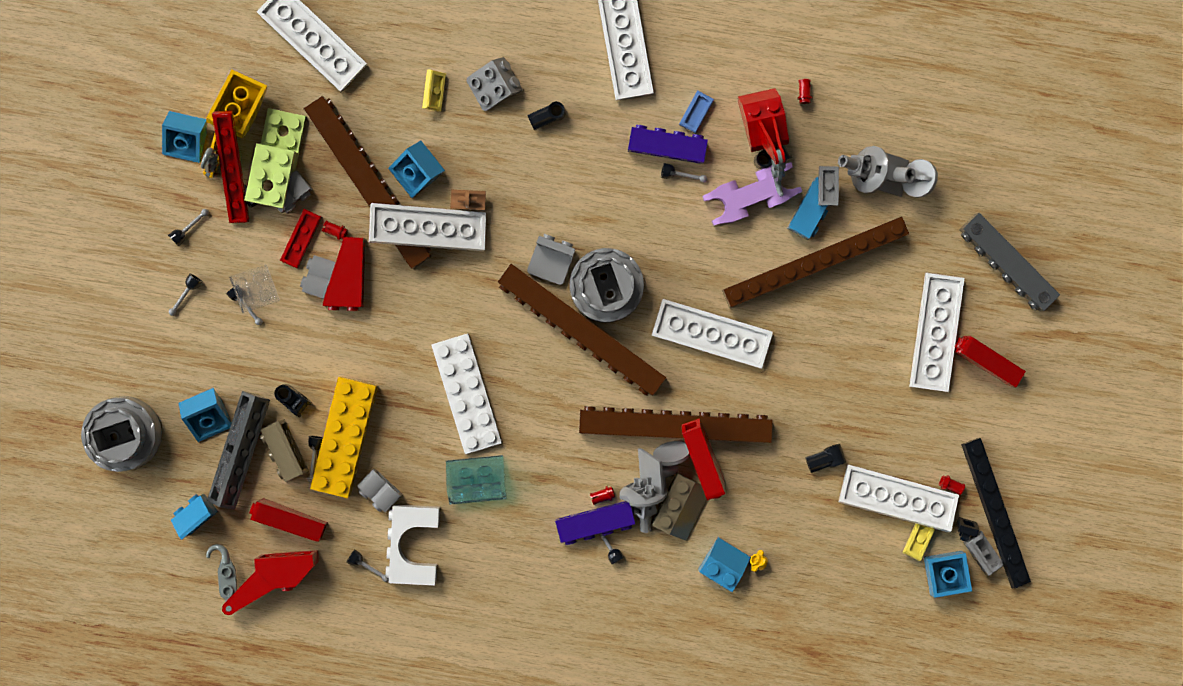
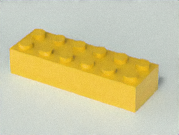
[310,376,378,498]

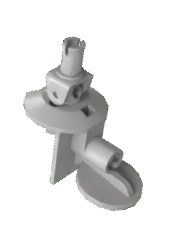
[838,146,938,198]
[620,441,690,533]

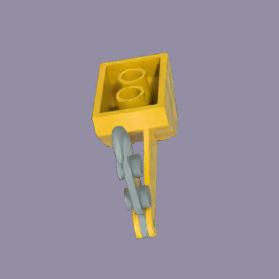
[201,69,267,178]

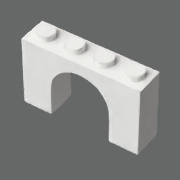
[386,504,440,586]

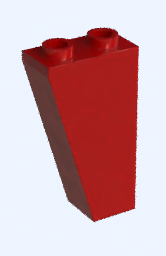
[323,237,365,311]
[954,336,1026,388]
[682,418,725,500]
[249,498,328,542]

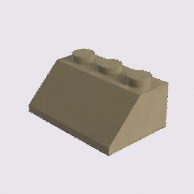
[260,419,309,482]
[651,473,706,541]

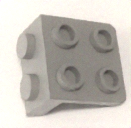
[467,57,523,111]
[527,234,575,285]

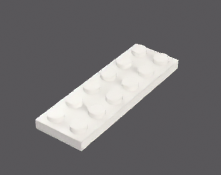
[257,0,368,92]
[598,0,654,101]
[369,203,486,251]
[909,273,965,392]
[652,299,773,369]
[431,333,502,454]
[839,465,959,533]

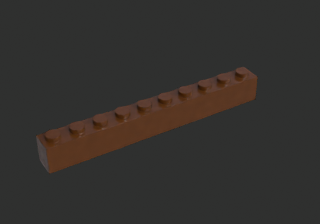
[303,96,432,269]
[722,216,909,308]
[498,264,666,396]
[579,406,773,443]

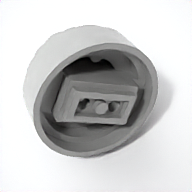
[569,248,644,323]
[81,396,162,472]

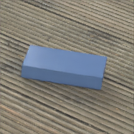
[679,90,714,134]

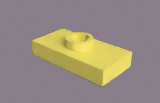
[422,70,446,112]
[902,523,935,561]

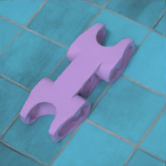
[702,162,802,226]

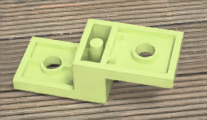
[245,108,307,209]

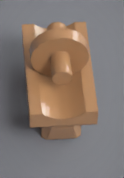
[450,189,486,211]

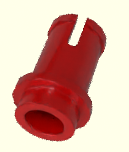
[797,79,813,104]
[322,220,348,240]
[939,475,965,495]
[590,486,615,505]

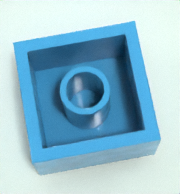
[924,551,972,598]

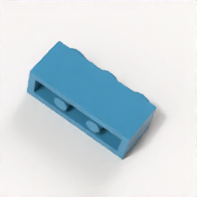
[787,177,828,239]

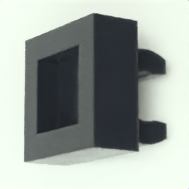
[956,517,979,542]

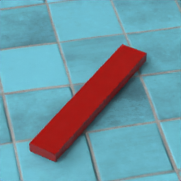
[212,111,249,223]

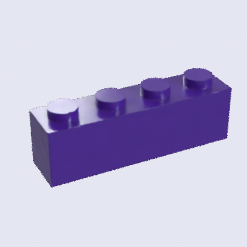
[627,125,708,164]
[555,501,635,545]

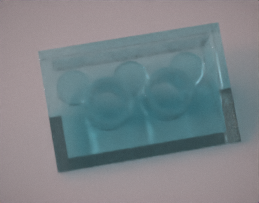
[446,455,507,505]

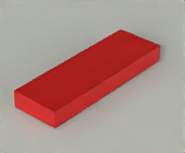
[280,209,322,269]

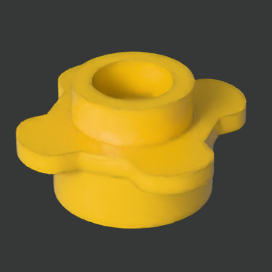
[749,550,768,572]

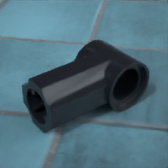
[527,101,566,131]
[805,444,846,473]

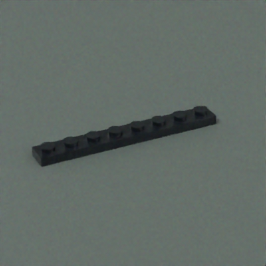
[961,438,1031,589]

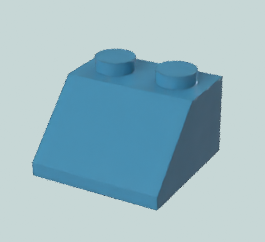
[162,111,207,163]
[388,141,445,198]
[178,388,232,442]
[171,494,218,540]
[698,537,751,592]

